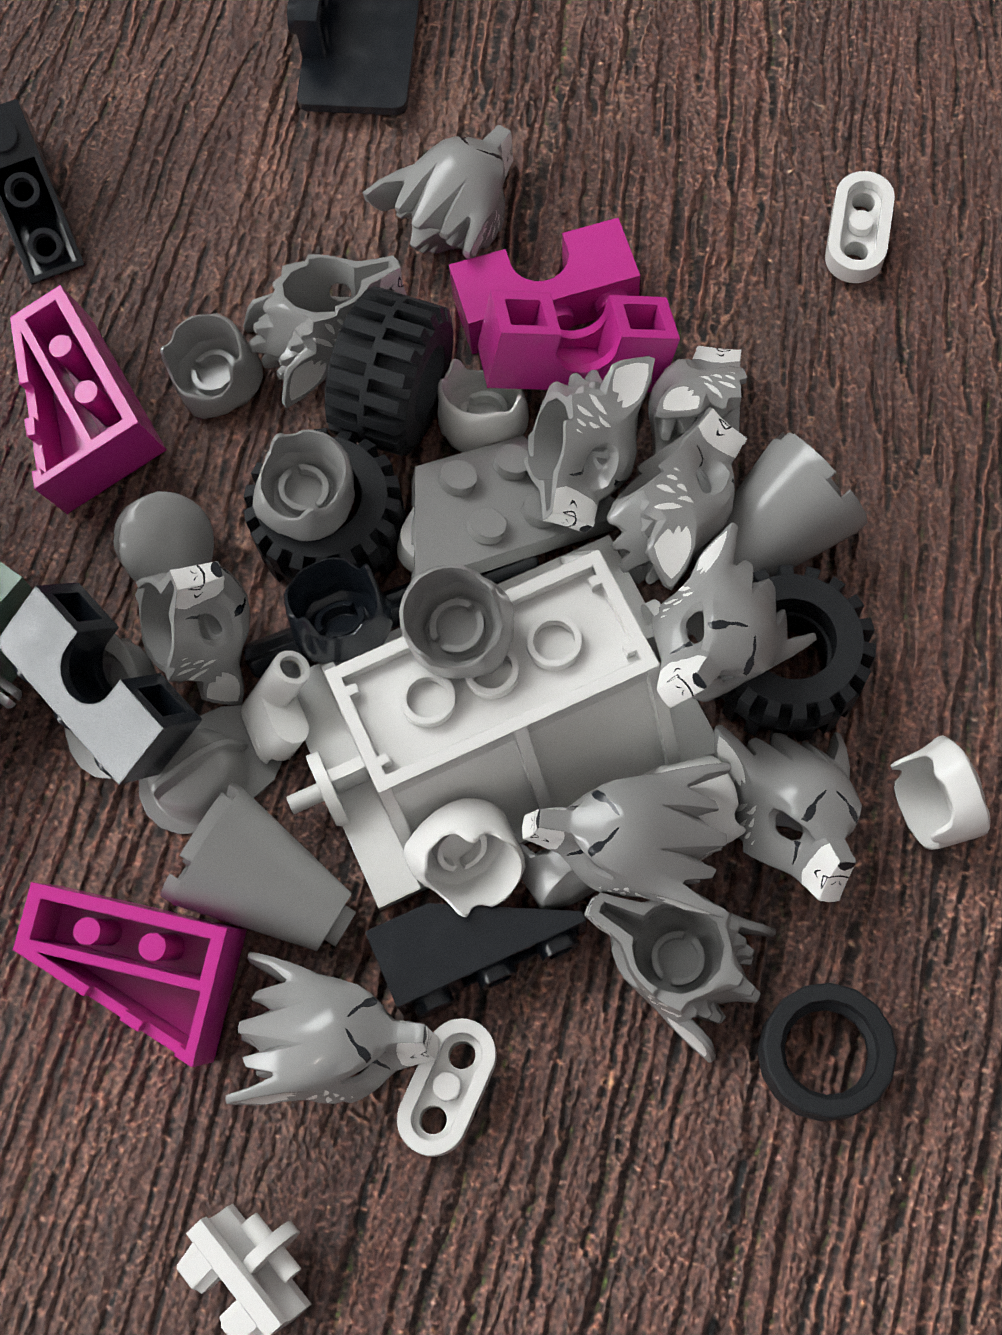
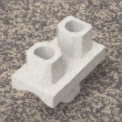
[177,1204,311,1335]

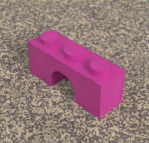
[449,217,640,354]
[477,290,680,392]

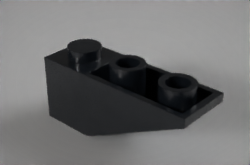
[0,99,85,285]
[365,903,586,1019]

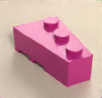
[10,285,167,514]
[13,882,247,1067]

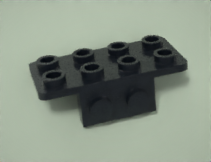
[287,0,421,115]

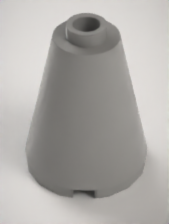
[689,432,868,577]
[160,782,356,951]

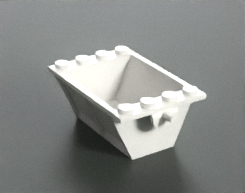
[286,535,715,911]

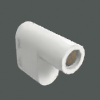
[241,650,311,764]

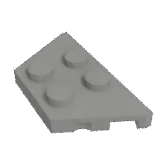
[411,436,619,581]

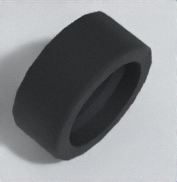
[757,982,897,1122]

